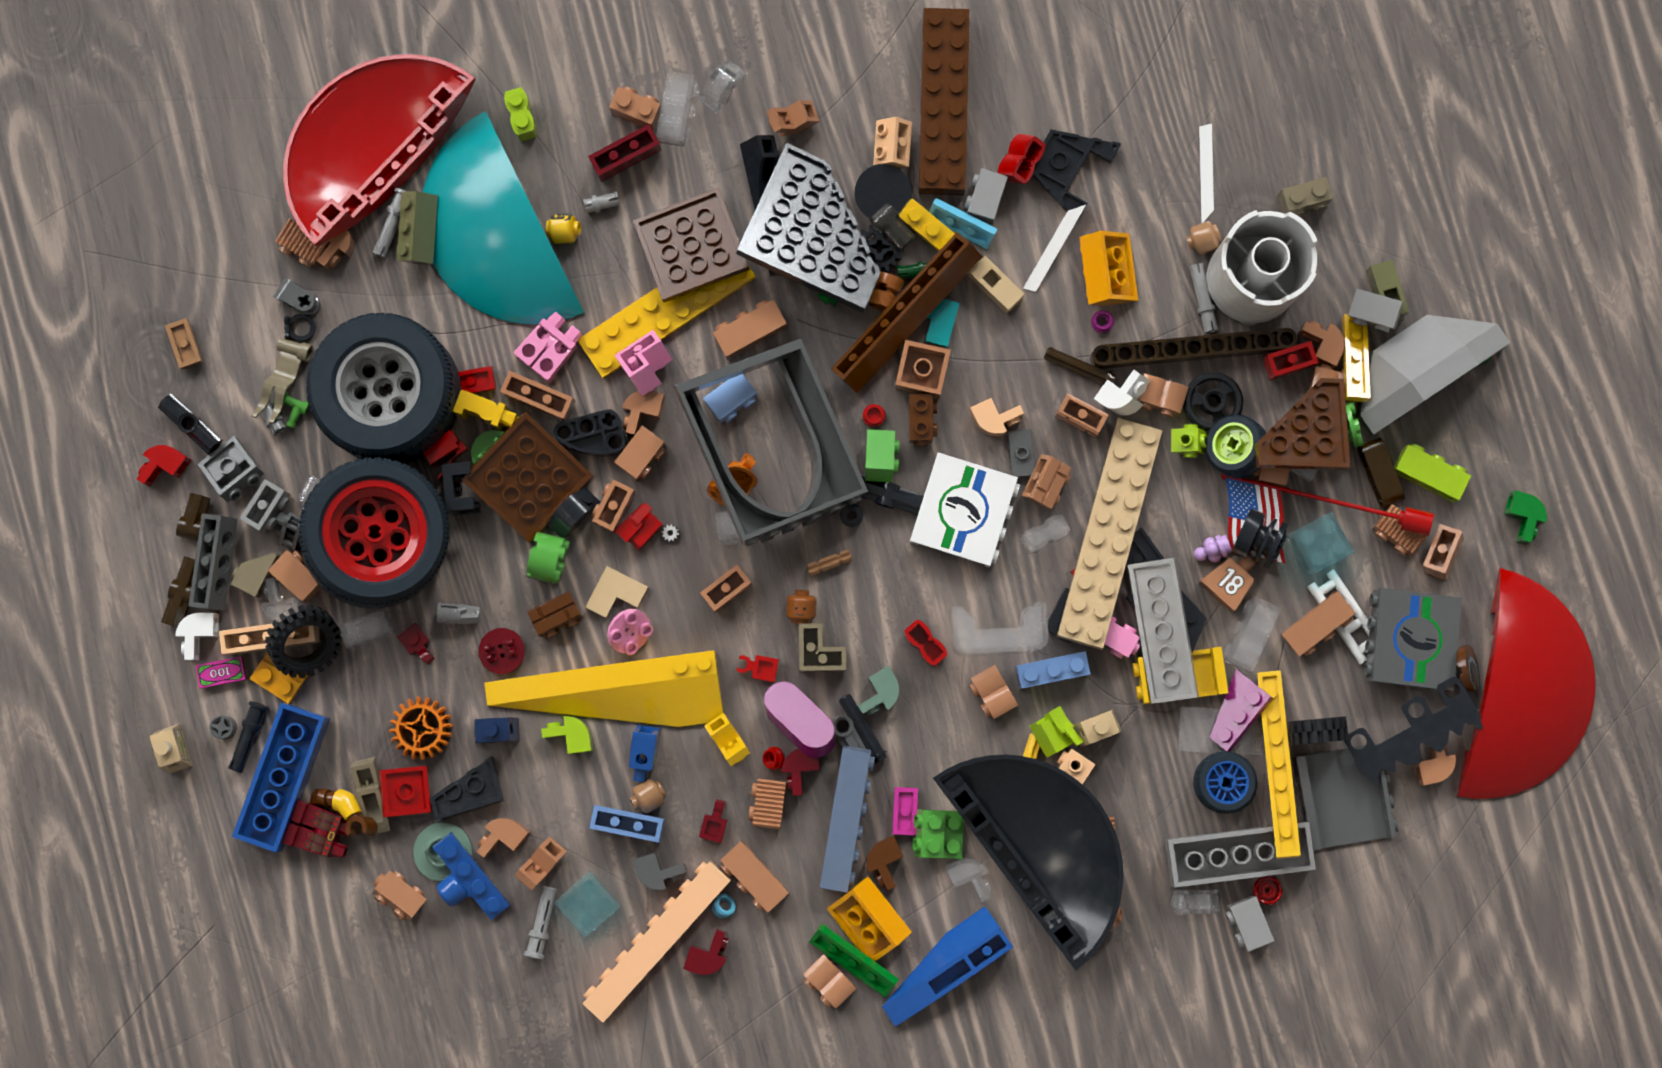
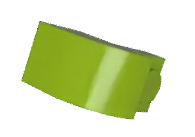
[541,716,593,754]

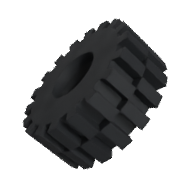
[1287,716,1349,745]

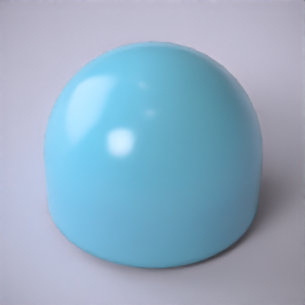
[711,893,736,918]

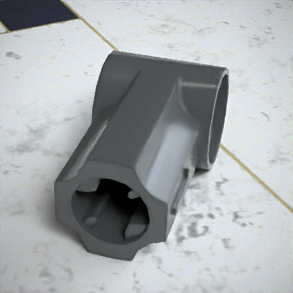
[832,716,866,749]

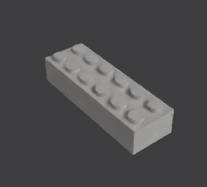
[1164,822,1316,888]

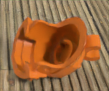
[707,453,758,506]

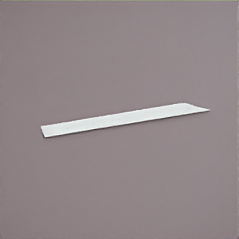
[1199,124,1214,223]
[1023,205,1086,292]

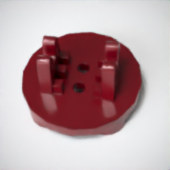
[478,628,525,674]

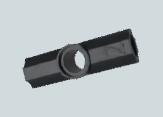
[158,393,223,455]
[862,476,924,515]

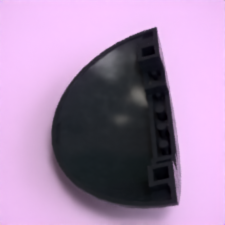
[933,754,1124,971]

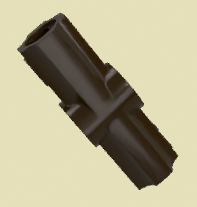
[161,556,195,627]

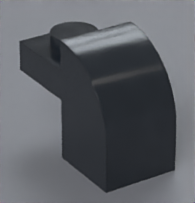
[547,486,601,538]

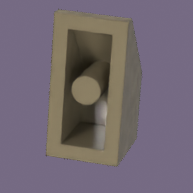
[231,553,280,598]

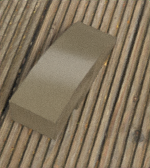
[350,757,391,834]

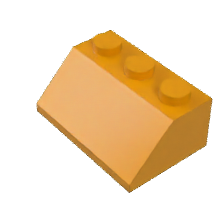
[1079,231,1139,306]
[827,876,912,961]

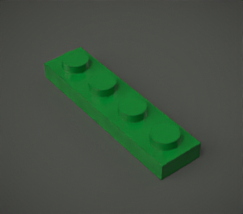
[809,924,899,997]

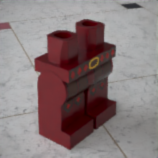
[283,800,352,858]

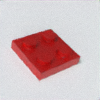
[379,766,431,818]

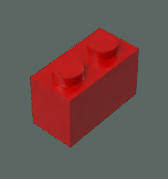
[1262,341,1319,381]

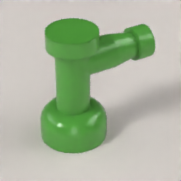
[274,390,310,428]

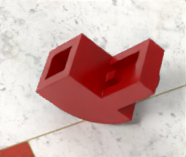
[136,445,192,487]

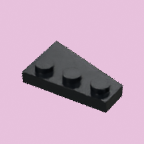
[430,756,505,822]

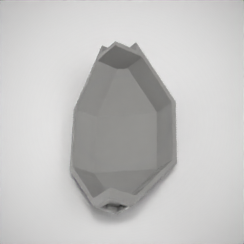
[1356,315,1511,435]

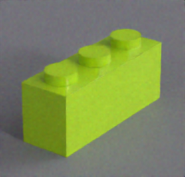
[1394,444,1471,503]

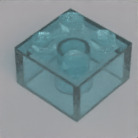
[1286,512,1354,576]

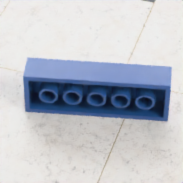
[232,702,331,852]

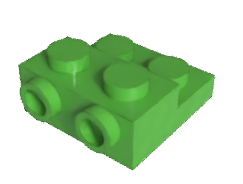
[912,809,964,859]

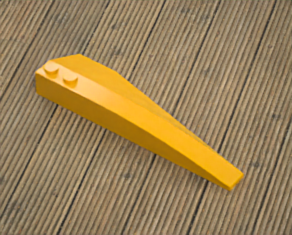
[484,650,723,727]

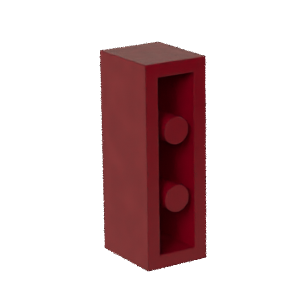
[588,124,662,182]

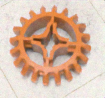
[389,697,453,760]

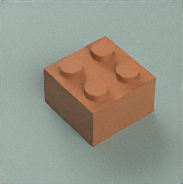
[895,340,951,399]

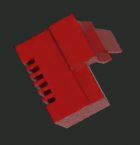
[423,430,469,481]
[615,502,664,551]

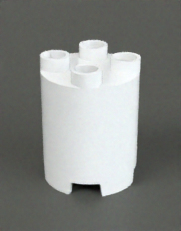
[1205,210,1317,326]

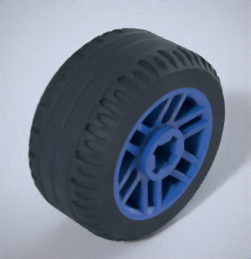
[1193,751,1258,814]

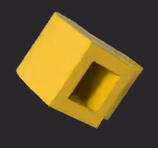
[705,713,750,766]

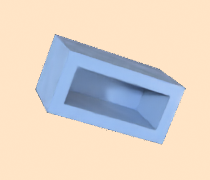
[703,374,757,423]

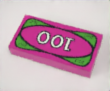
[195,657,247,689]

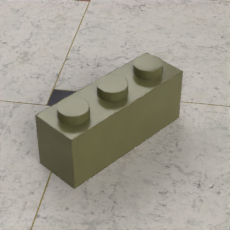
[397,191,438,264]

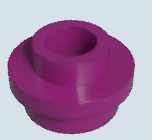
[1091,310,1114,333]

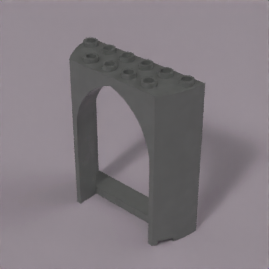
[674,339,868,547]

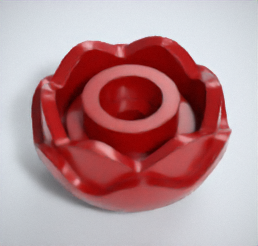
[1253,876,1283,905]

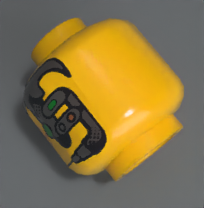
[546,214,581,244]

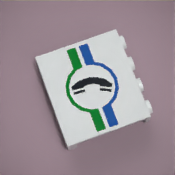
[909,452,1020,568]

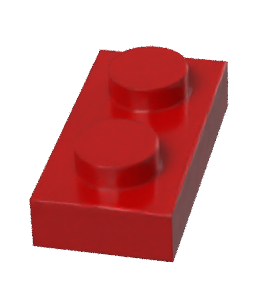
[458,366,497,394]

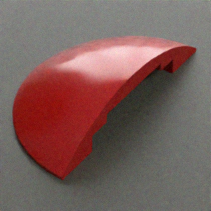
[283,54,476,246]
[1457,568,1596,799]

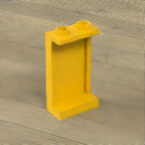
[1132,647,1228,705]

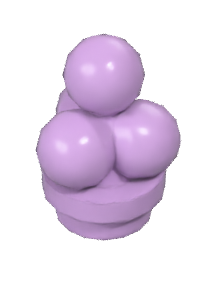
[1193,535,1232,563]

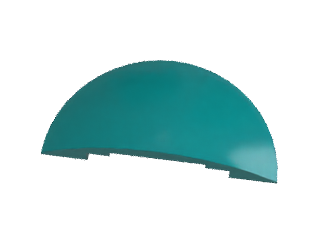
[423,111,584,325]

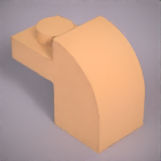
[969,398,1024,436]

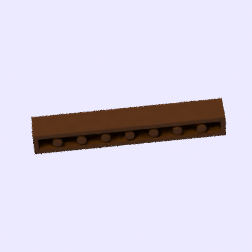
[831,232,983,393]

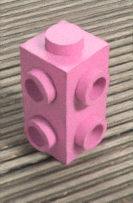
[1104,616,1141,659]

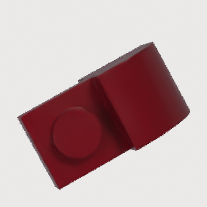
[782,748,820,796]
[683,928,729,975]

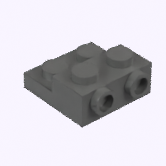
[197,436,264,502]

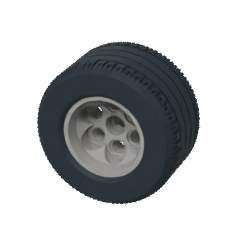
[306,313,462,464]

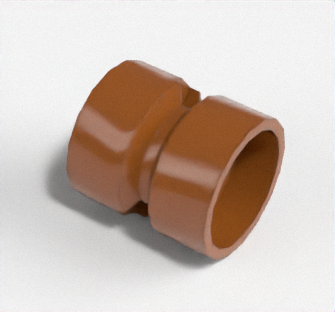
[867,272,905,311]

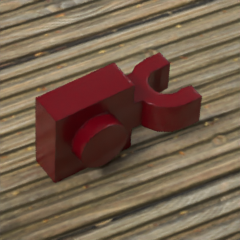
[397,623,435,664]
[699,799,728,843]

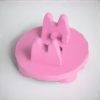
[607,609,653,655]

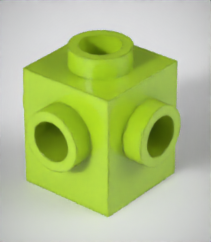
[1171,424,1207,458]

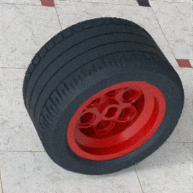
[299,457,450,609]

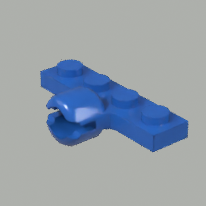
[433,832,510,920]

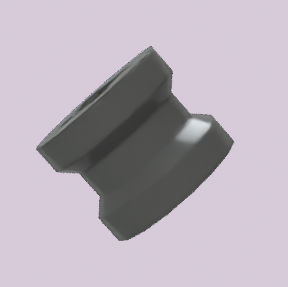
[210,716,237,739]

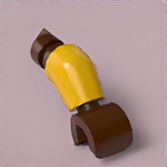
[310,788,378,836]

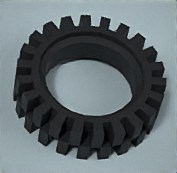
[265,605,342,678]

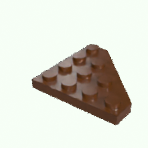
[1255,378,1350,470]

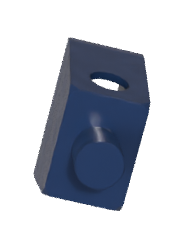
[474,717,520,744]

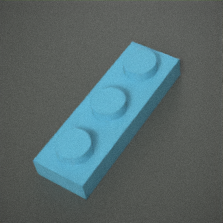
[929,198,997,250]

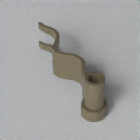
[251,338,313,424]

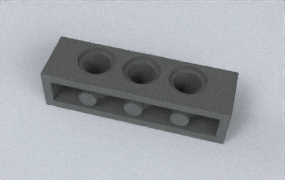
[189,514,238,611]

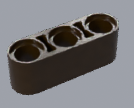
[1358,437,1405,508]

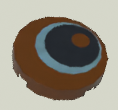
[1457,645,1480,692]

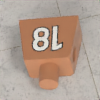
[1198,556,1256,612]

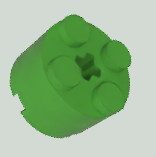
[526,532,570,584]

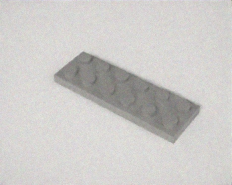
[1128,557,1199,704]

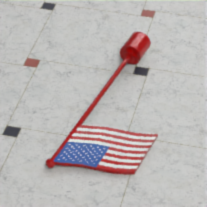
[1221,473,1434,564]

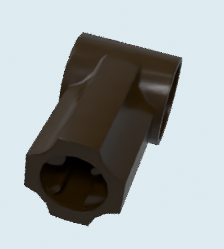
[176,493,211,542]

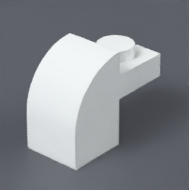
[1094,370,1150,415]
[176,613,219,661]

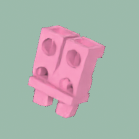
[513,312,582,384]

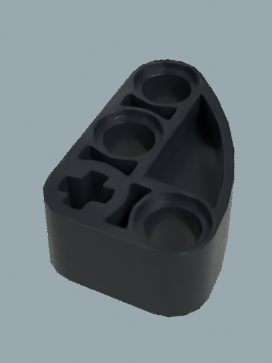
[553,409,627,457]

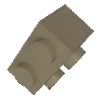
[1277,177,1333,216]

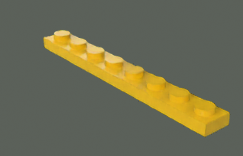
[1257,670,1301,859]

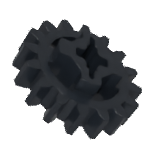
[861,223,904,273]

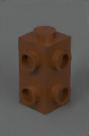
[909,394,937,447]

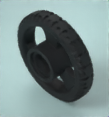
[1183,372,1243,432]

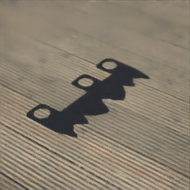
[1344,677,1482,786]

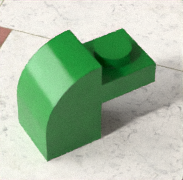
[1504,490,1547,544]

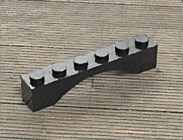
[740,135,782,277]

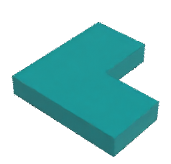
[925,299,960,348]

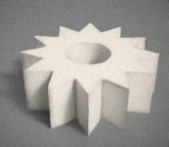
[662,524,680,542]

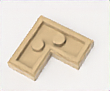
[586,566,649,618]

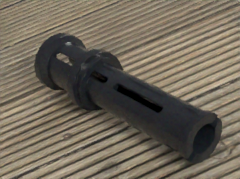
[228,701,270,773]

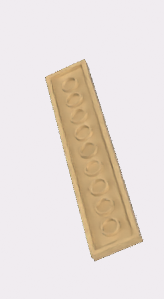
[1056,418,1162,650]

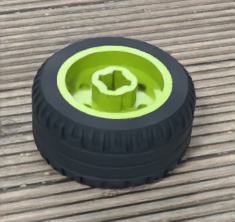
[1205,415,1266,478]

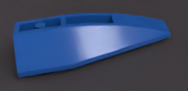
[882,906,1013,1027]

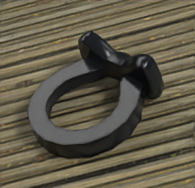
[284,314,316,342]

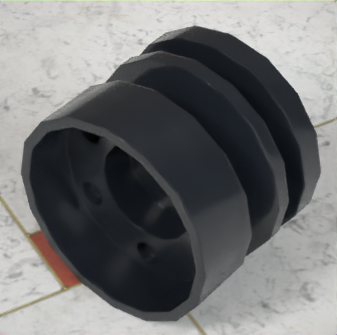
[1232,508,1289,569]

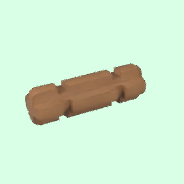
[807,550,852,576]

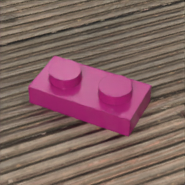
[892,787,918,835]

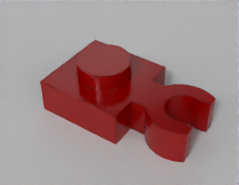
[736,655,779,682]

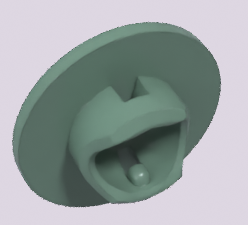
[413,822,472,881]

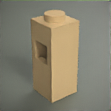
[968,256,1025,314]

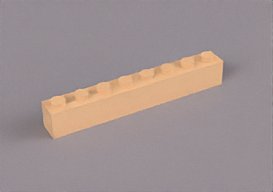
[582,861,732,1022]

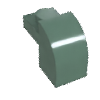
[858,666,899,715]

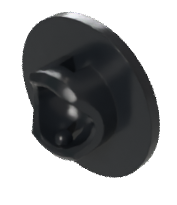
[854,164,912,222]

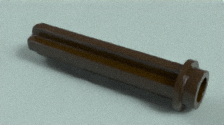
[1044,347,1116,385]

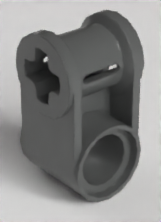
[273,277,321,316]

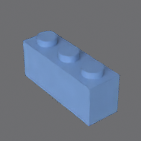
[1015,651,1091,689]
[589,805,665,842]

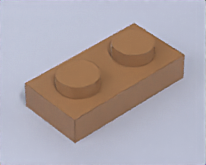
[165,318,203,370]

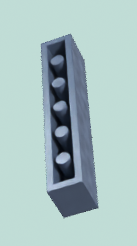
[820,745,875,893]

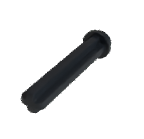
[839,694,887,764]

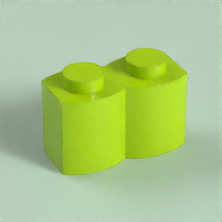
[504,87,537,142]

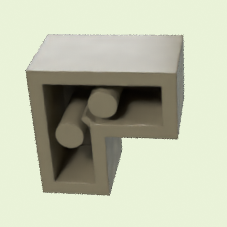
[799,623,846,672]

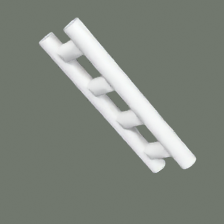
[1307,569,1370,664]

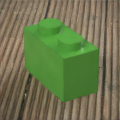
[865,429,899,482]

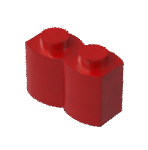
[998,134,1045,184]
[904,620,948,667]

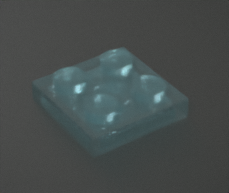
[554,871,621,938]

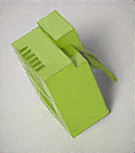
[1029,706,1084,758]

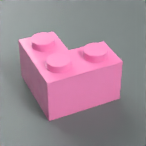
[614,330,673,396]

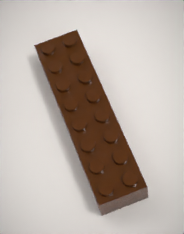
[919,8,970,196]

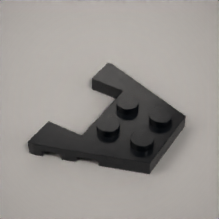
[1032,129,1121,222]

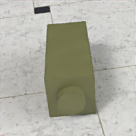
[1366,260,1409,322]

